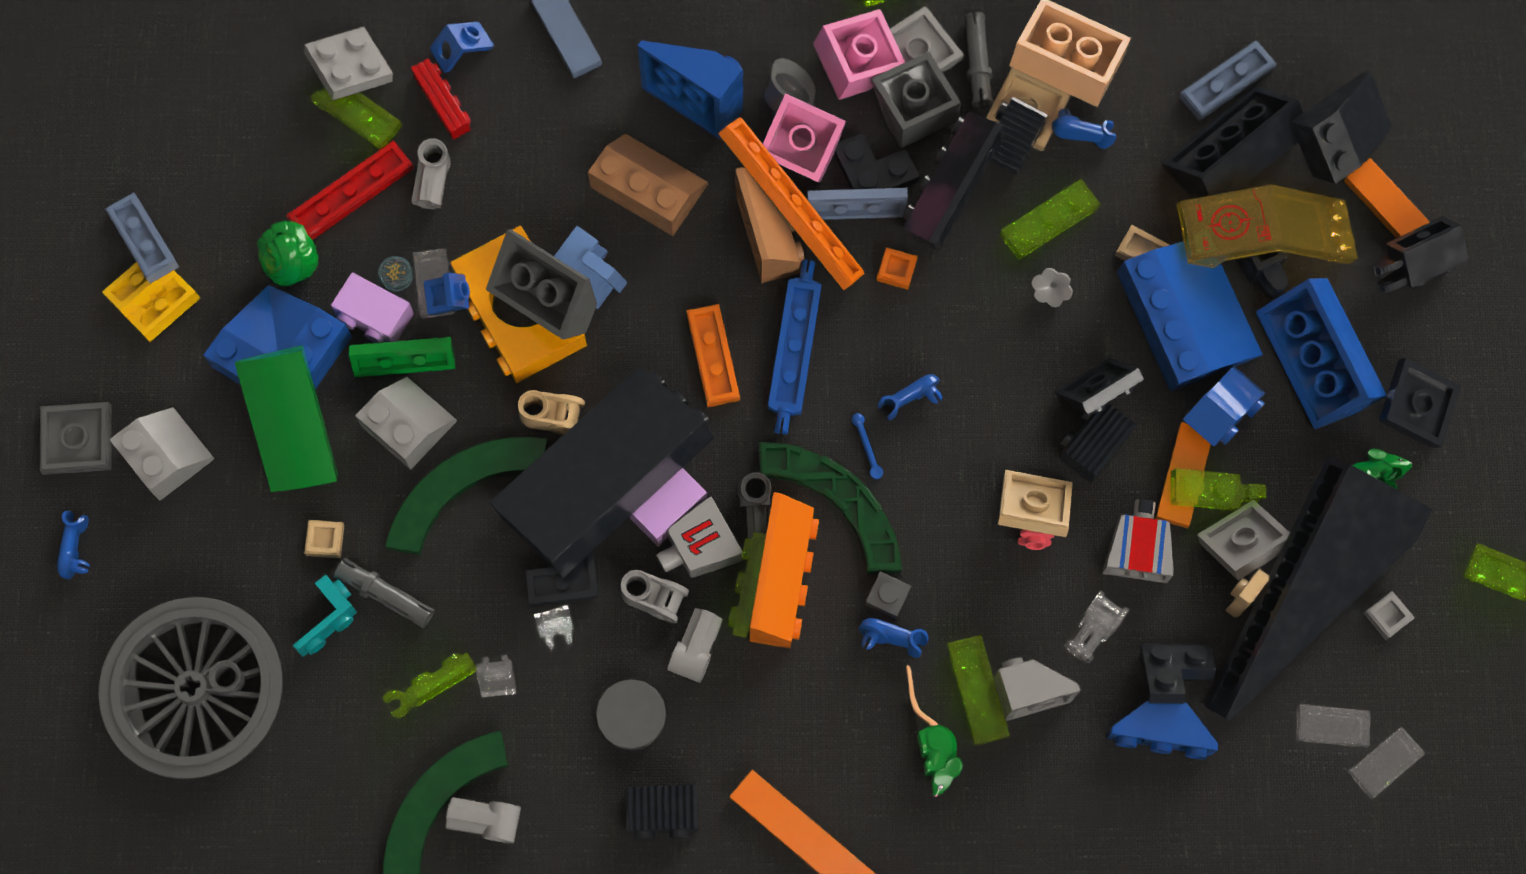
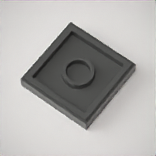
[40,402,112,475]

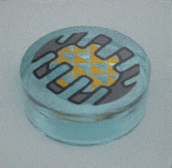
[379,256,413,291]

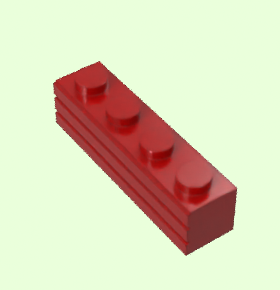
[411,58,471,140]

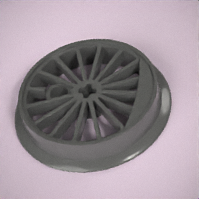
[99,597,283,778]

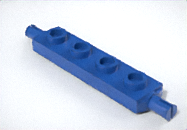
[768,260,822,435]

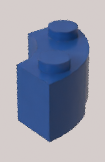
[1183,367,1265,446]

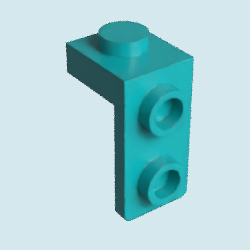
[293,575,357,657]

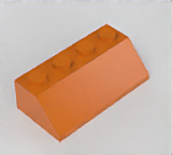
[750,492,819,649]

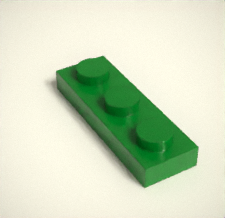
[349,337,455,378]

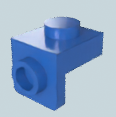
[423,273,470,315]

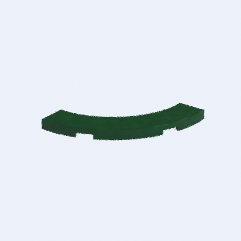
[385,437,548,555]
[759,442,902,573]
[383,731,508,874]

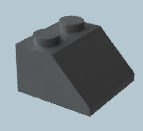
[871,52,961,149]

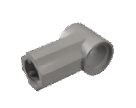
[412,138,451,210]
[667,608,723,683]
[446,797,521,843]

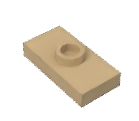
[1225,569,1269,618]

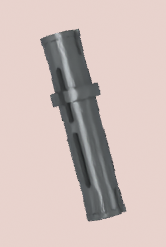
[964,12,993,109]
[334,558,435,628]

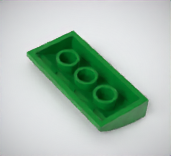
[234,345,338,492]

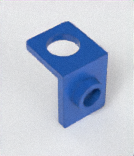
[430,22,494,72]

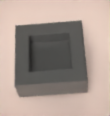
[865,571,911,619]

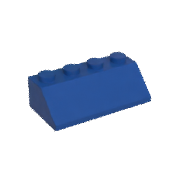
[1256,278,1387,429]

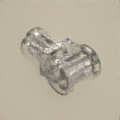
[1065,590,1129,663]

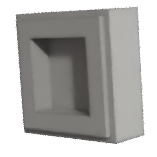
[1363,591,1415,640]

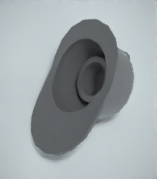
[763,58,815,120]

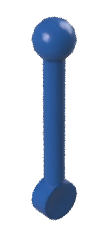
[851,413,883,480]

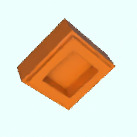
[876,247,918,290]

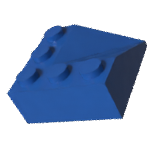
[638,40,743,140]
[203,285,352,389]

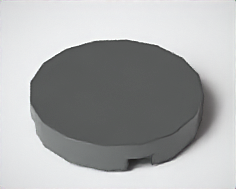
[596,679,667,750]

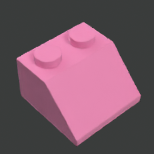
[813,9,905,100]
[763,93,846,182]

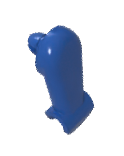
[1051,108,1116,149]
[877,374,942,421]
[57,511,90,580]
[859,618,929,658]

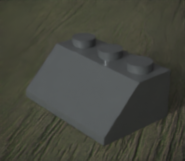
[486,229,597,340]

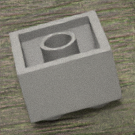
[355,377,457,470]
[109,407,214,501]
[992,657,1080,722]

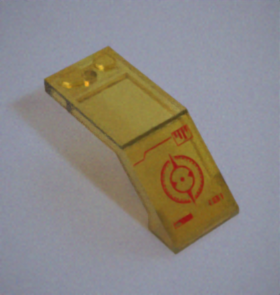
[1177,184,1358,268]

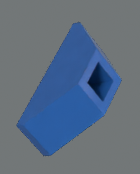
[1107,701,1218,759]

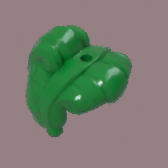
[257,221,319,287]

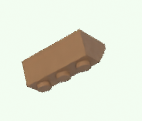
[588,134,708,236]
[735,167,805,283]

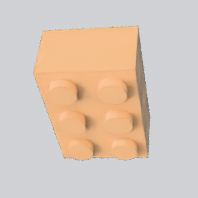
[1009,0,1131,107]

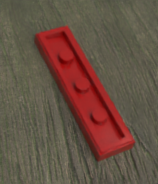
[286,140,414,240]

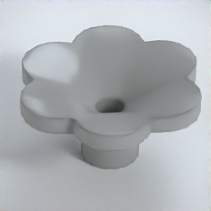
[1032,268,1073,307]

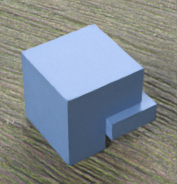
[554,226,628,309]

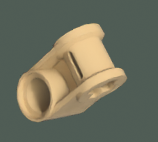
[518,390,585,435]

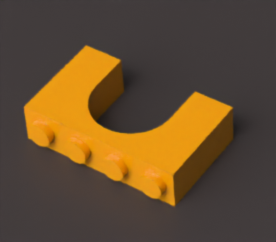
[450,226,587,384]

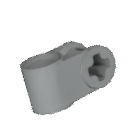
[621,570,689,623]

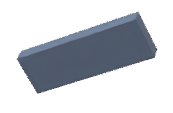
[530,0,602,79]
[1179,41,1276,121]
[807,188,908,220]
[105,193,179,284]

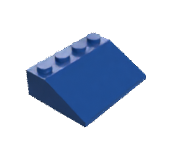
[1117,235,1263,392]

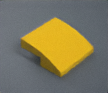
[102,262,200,342]

